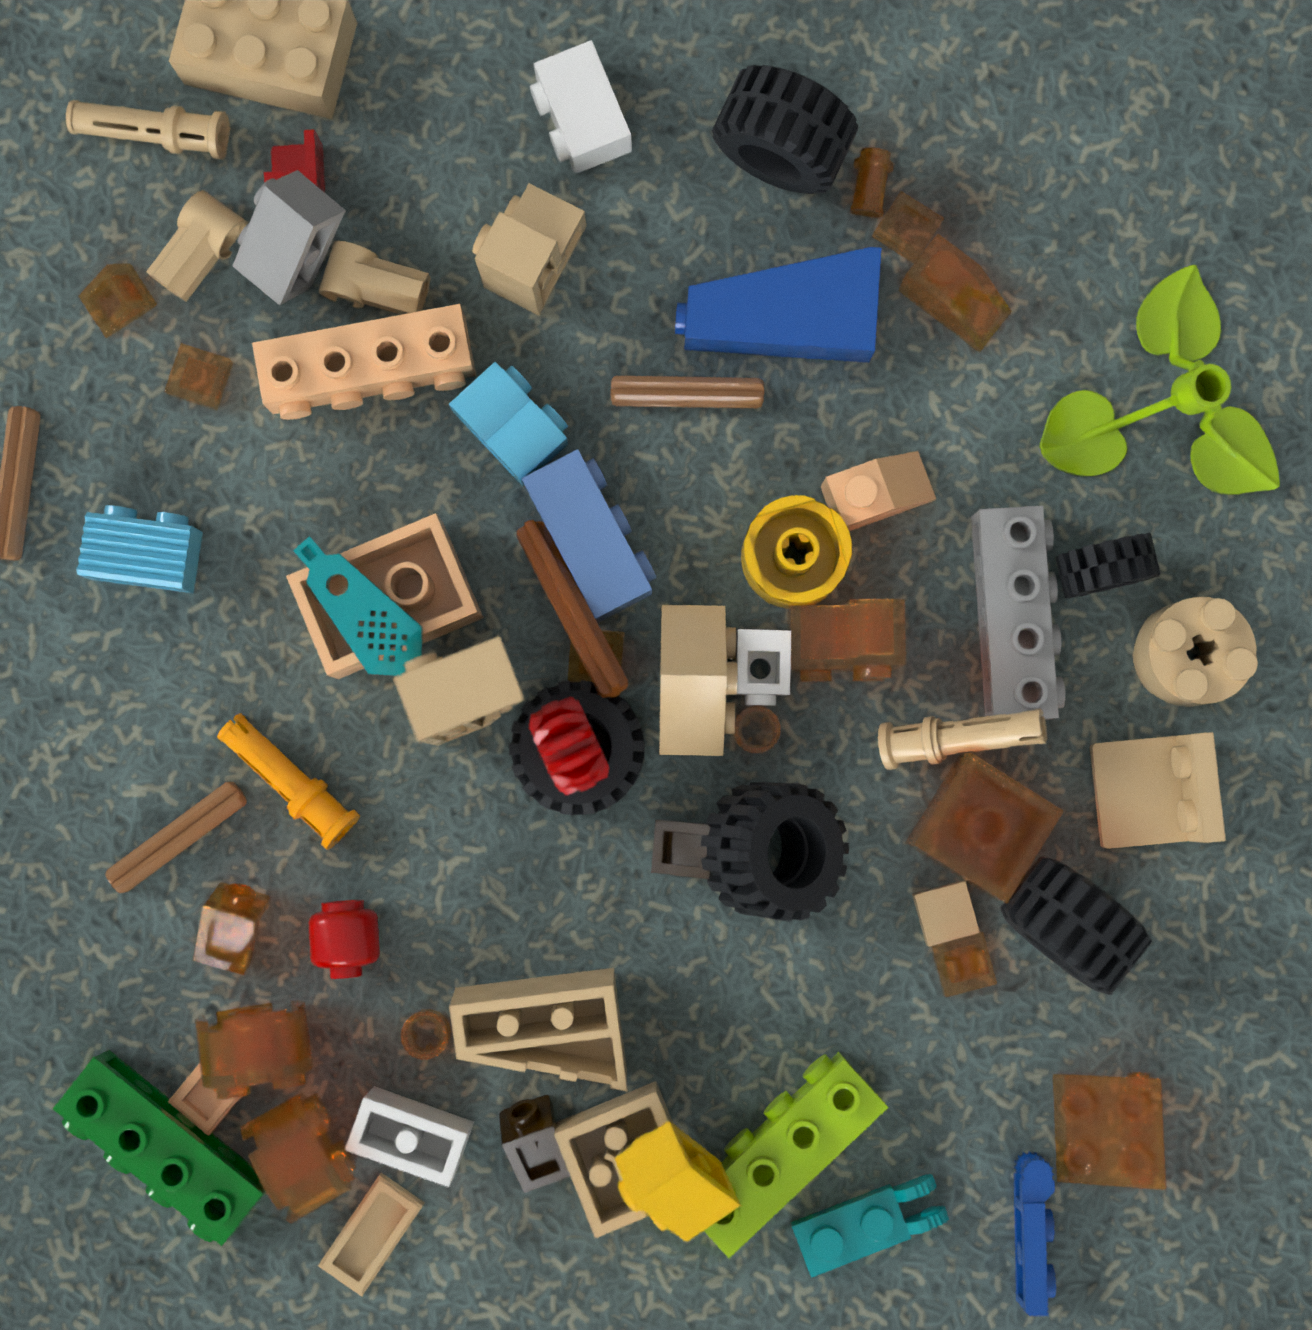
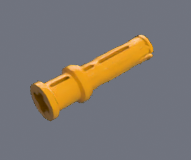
[217,713,361,850]

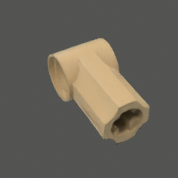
[146,190,248,302]
[319,241,431,315]

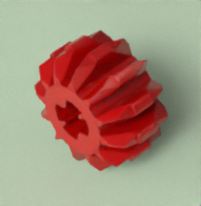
[529,697,609,795]

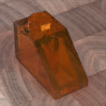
[898,234,1012,353]

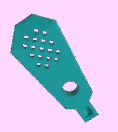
[293,536,423,676]

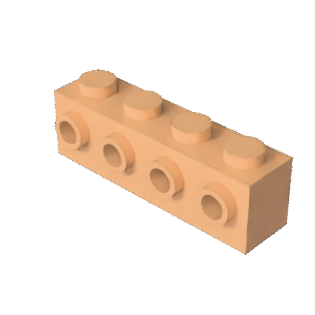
[252,304,476,420]

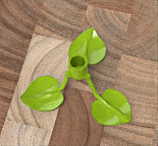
[1039,265,1280,495]

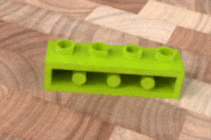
[704,1052,889,1258]

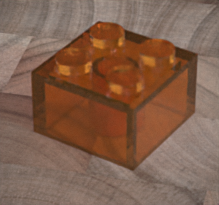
[905,753,1064,904]

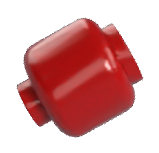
[309,900,380,979]

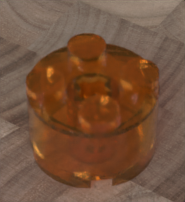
[195,1000,313,1100]
[241,1092,357,1224]

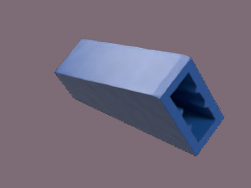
[675,247,881,363]

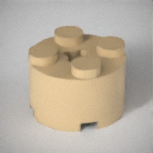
[1133,597,1258,707]

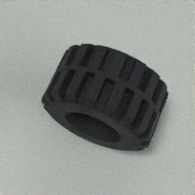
[712,65,858,194]
[509,680,645,815]
[701,782,849,922]
[1000,857,1152,995]

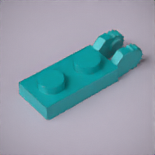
[790,1174,949,1278]

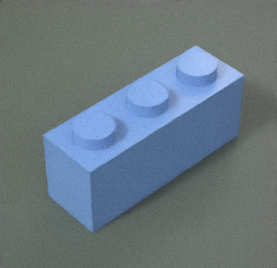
[521,449,657,623]

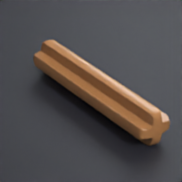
[611,376,764,408]
[0,406,41,561]
[105,782,247,893]

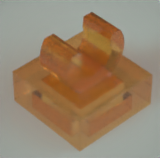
[930,931,997,997]

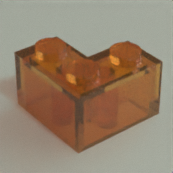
[787,599,906,683]

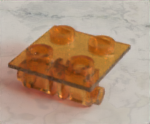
[1053,1072,1167,1190]

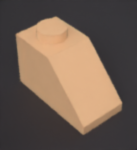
[821,451,936,531]

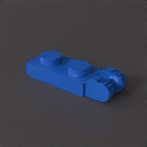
[1013,1151,1056,1316]

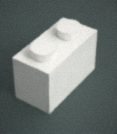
[530,40,632,174]
[345,1086,474,1187]

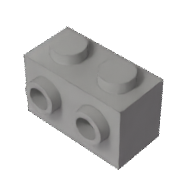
[233,170,346,305]

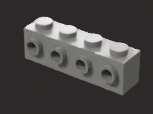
[971,506,1065,720]

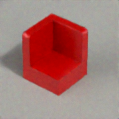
[264,129,325,193]

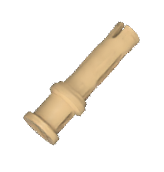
[66,100,230,159]
[878,708,1047,770]

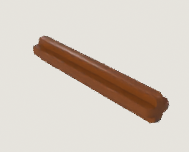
[516,520,628,698]

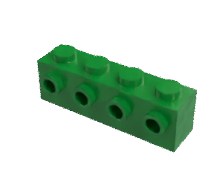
[53,1050,274,1246]

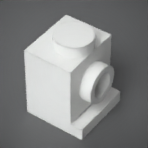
[733,629,791,706]

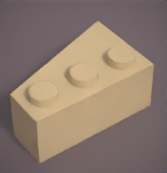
[393,636,524,746]
[449,968,627,1091]

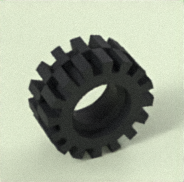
[1055,533,1161,598]

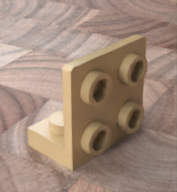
[1090,732,1226,849]

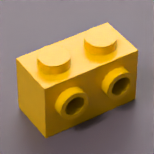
[614,1121,741,1242]

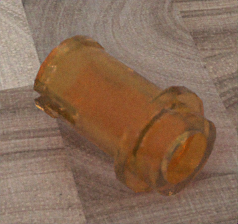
[850,147,895,218]

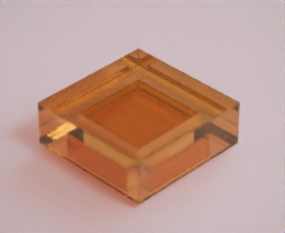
[872,191,944,264]
[164,343,234,411]

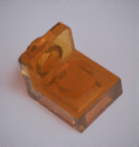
[193,882,270,975]

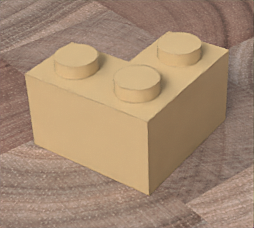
[473,183,586,316]
[659,605,737,756]
[554,1081,673,1238]

